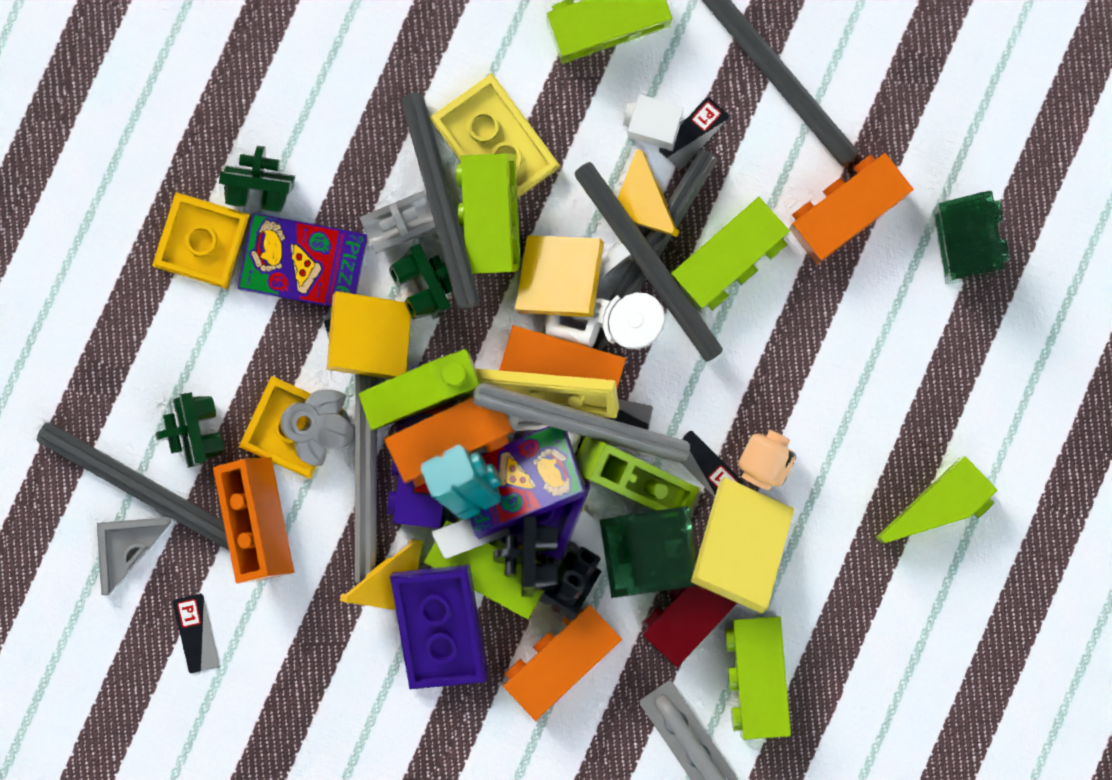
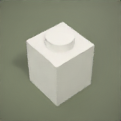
[622,94,684,151]

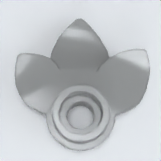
[281,389,355,466]

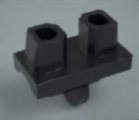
[493,517,558,597]
[539,547,602,621]

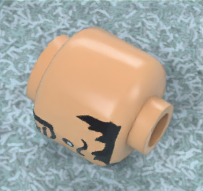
[738,429,797,491]

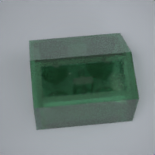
[933,190,1009,285]
[599,506,697,598]

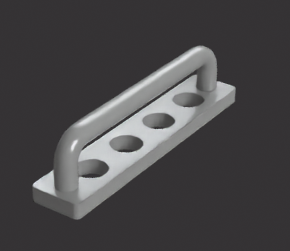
[639,681,738,780]

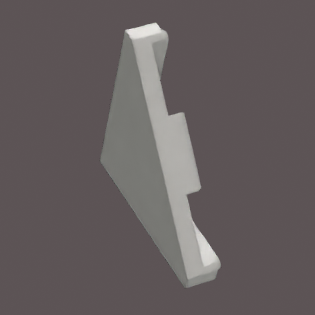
[97,517,172,595]

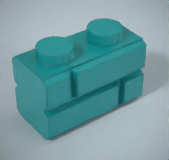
[421,445,502,521]

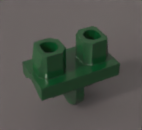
[219,145,296,212]
[388,243,453,320]
[155,392,224,468]

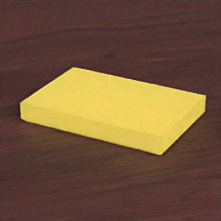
[429,73,560,198]
[691,477,794,614]

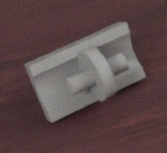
[359,190,436,254]

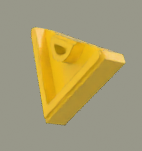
[617,149,679,237]
[340,539,423,610]

